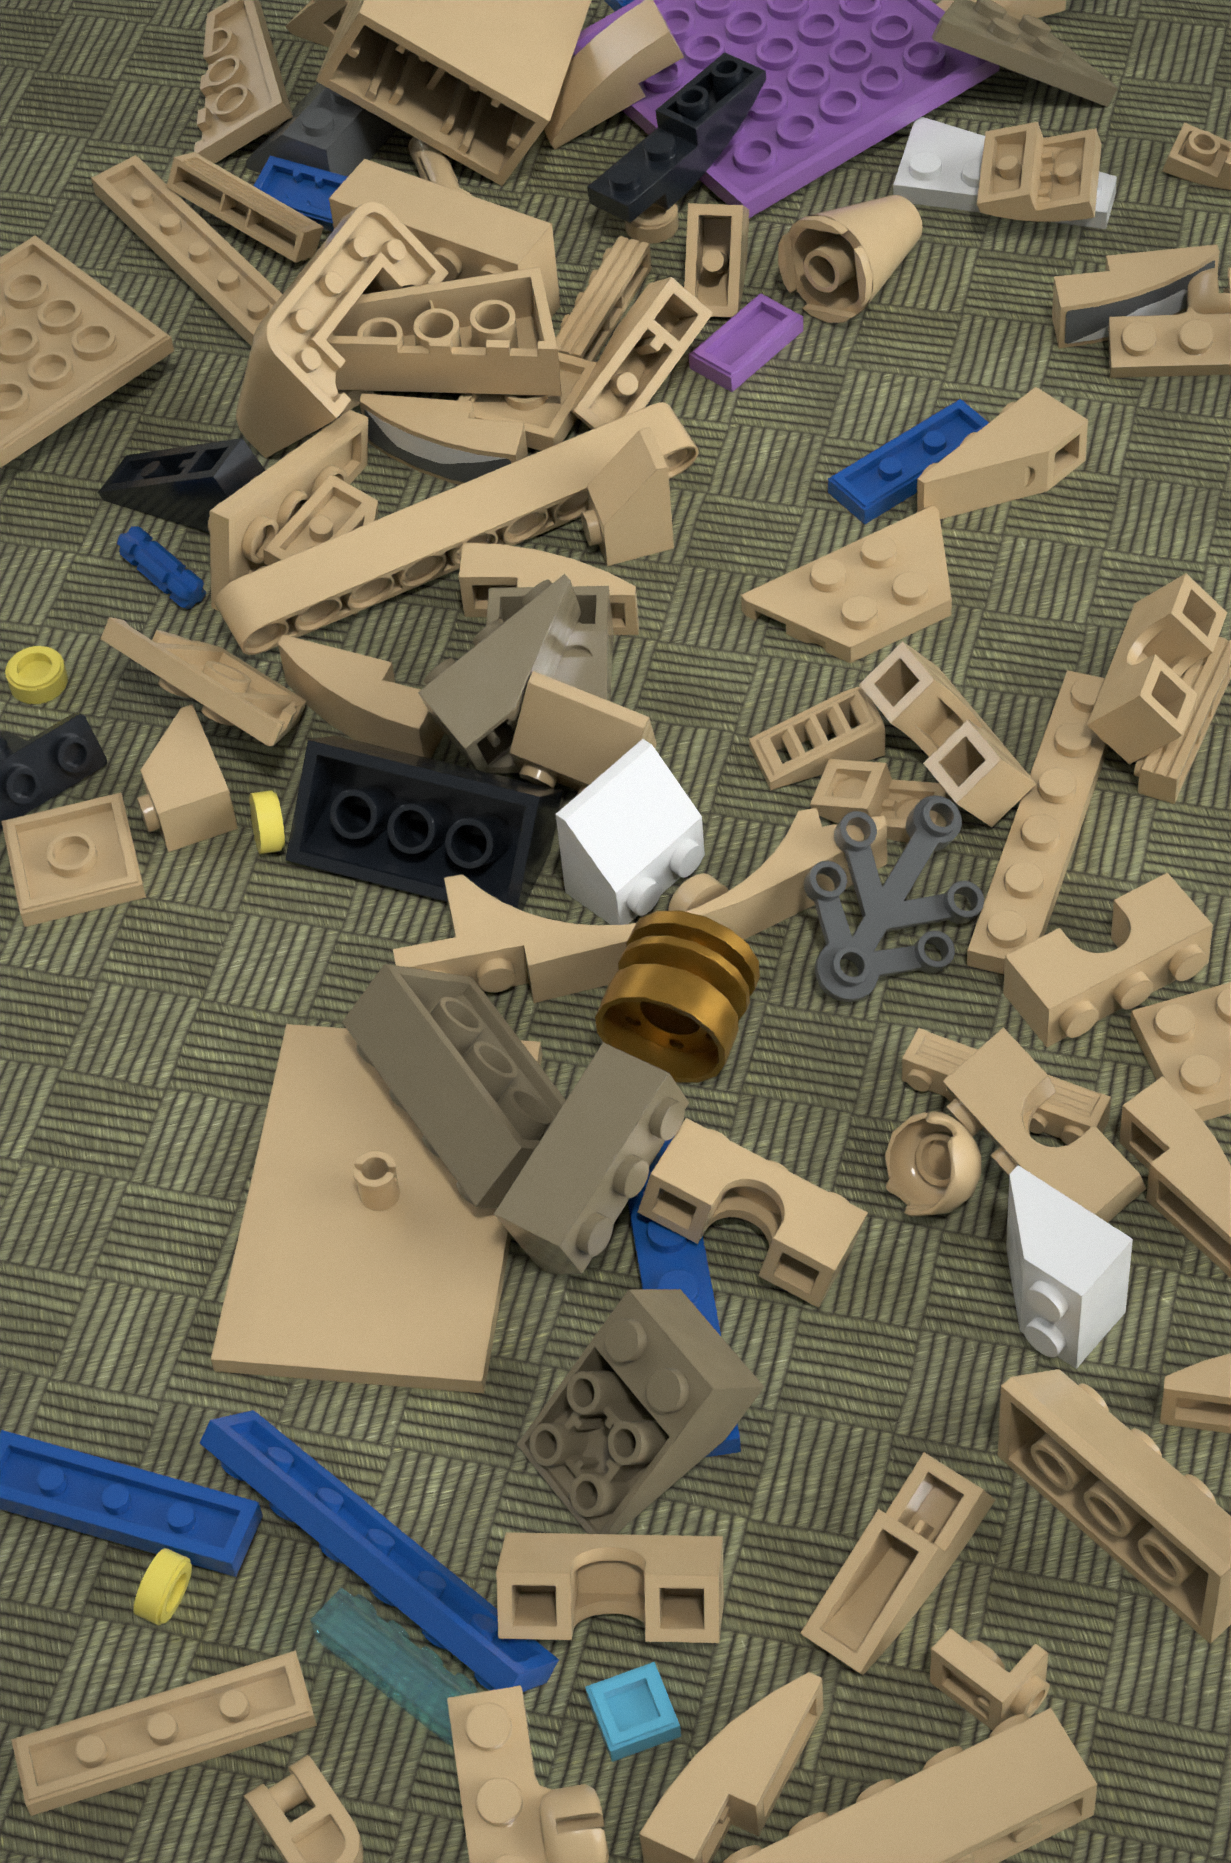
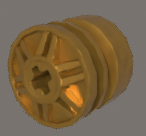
[595,910,760,1083]

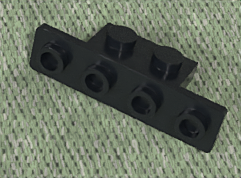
[0,712,107,829]

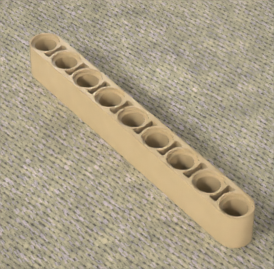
[215,402,699,655]

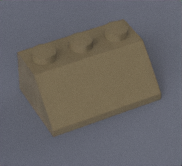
[494,1043,689,1274]

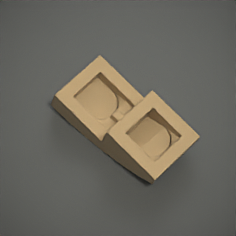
[810,759,955,843]

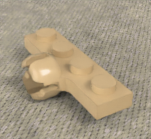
[1108,267,1231,378]
[447,1685,609,1863]

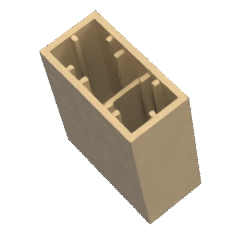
[316,0,592,186]

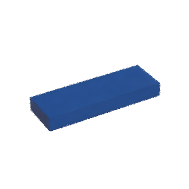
[828,399,989,525]

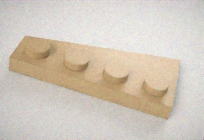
[194,0,293,164]

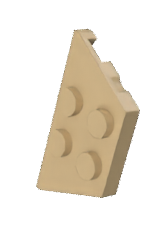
[741,505,952,663]
[101,617,307,746]

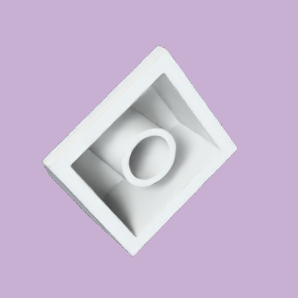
[556,739,705,925]
[1006,1165,1133,1369]

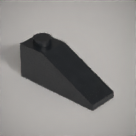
[98,438,265,533]

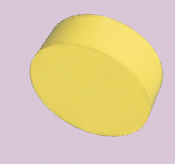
[5,646,68,704]
[249,790,285,854]
[133,1548,192,1625]

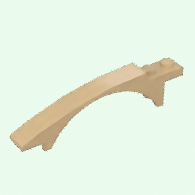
[393,808,887,1003]

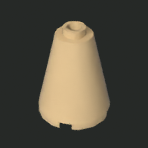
[778,195,923,323]

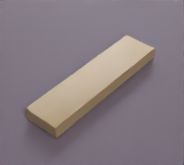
[11,1650,317,1816]

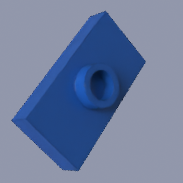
[253,156,347,232]

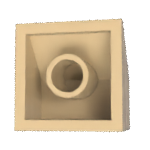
[510,671,657,795]

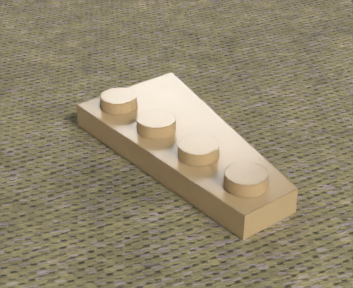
[208,410,368,611]

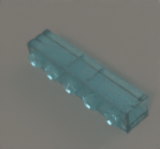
[310,1587,478,1749]

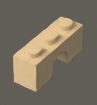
[1087,573,1227,765]
[859,641,1036,827]
[1003,873,1213,1047]
[943,1027,1146,1223]
[638,1118,868,1308]
[496,1532,724,1643]

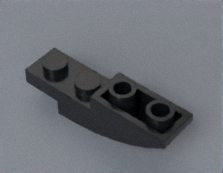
[587,52,766,223]

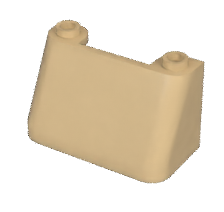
[236,201,449,458]

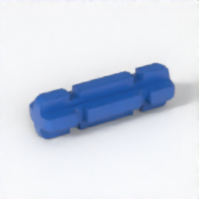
[117,526,206,609]

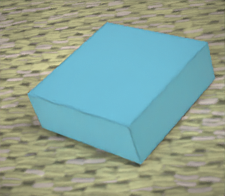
[585,1662,681,1762]

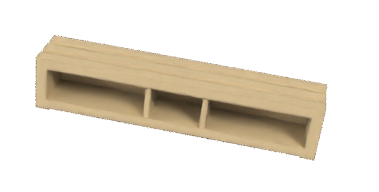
[166,152,323,263]
[555,236,652,362]
[1134,637,1231,804]
[902,1028,1111,1145]

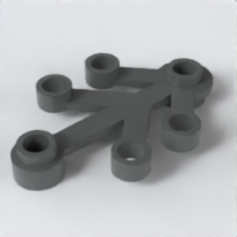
[804,795,984,1002]

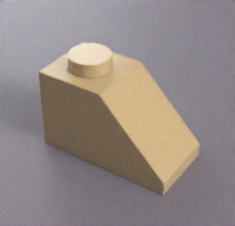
[684,203,750,318]
[581,427,674,566]
[137,704,238,852]

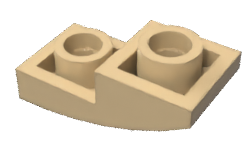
[1162,122,1231,190]

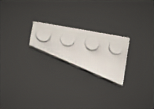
[893,117,1117,229]

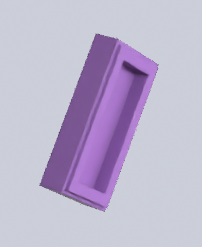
[689,293,804,392]

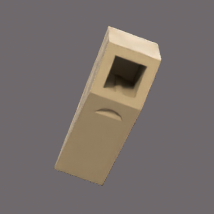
[917,387,1088,519]

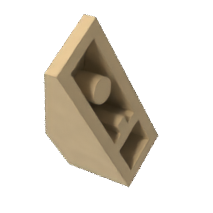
[570,277,713,429]

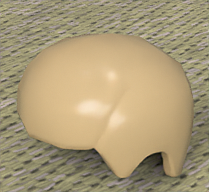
[885,1111,982,1217]

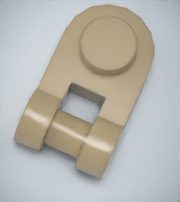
[243,1755,363,1863]

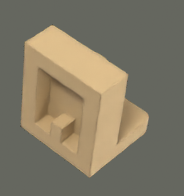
[930,1628,1050,1731]

